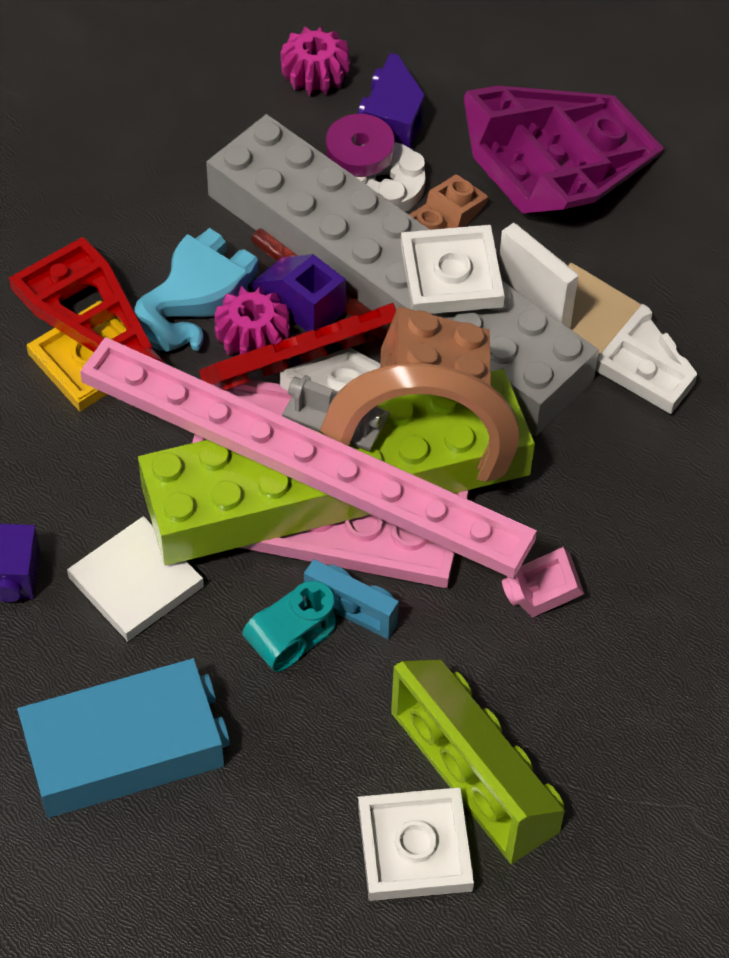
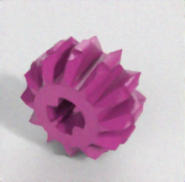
[281,25,350,96]
[215,285,290,356]

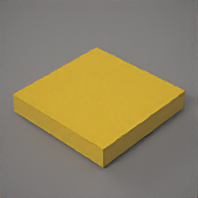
[26,301,126,412]

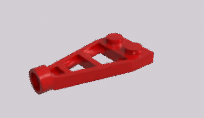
[9,237,165,363]

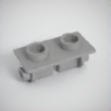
[282,375,390,451]

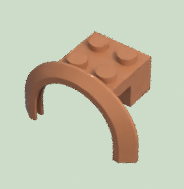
[320,306,519,482]

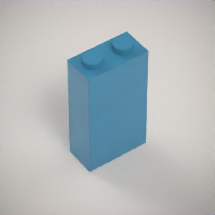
[17,658,230,818]

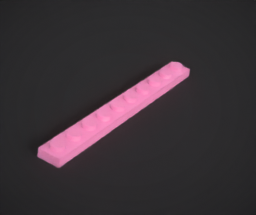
[80,337,537,579]

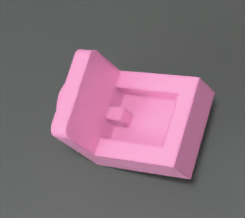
[502,546,584,618]

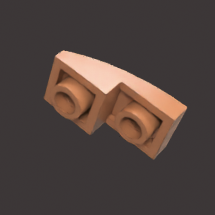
[409,174,489,230]

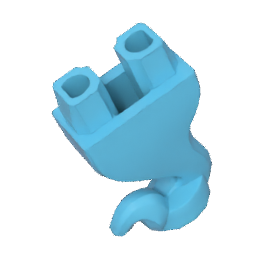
[134,228,258,351]

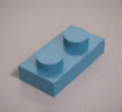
[304,559,399,639]

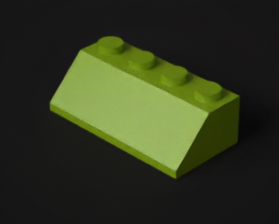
[391,660,564,865]

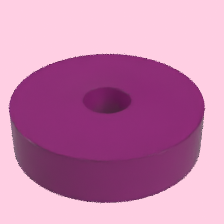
[326,114,394,177]

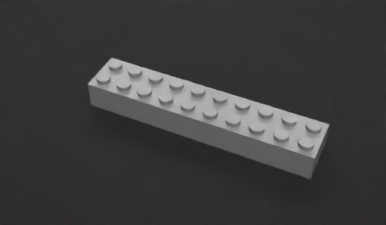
[206,114,599,436]

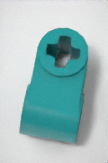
[242,581,336,672]

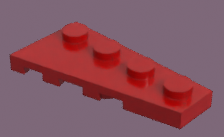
[199,302,396,390]

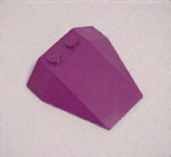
[464,85,664,213]

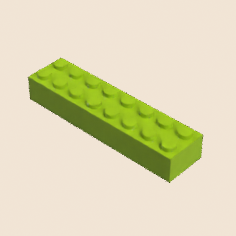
[138,368,535,566]

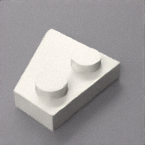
[595,304,697,414]

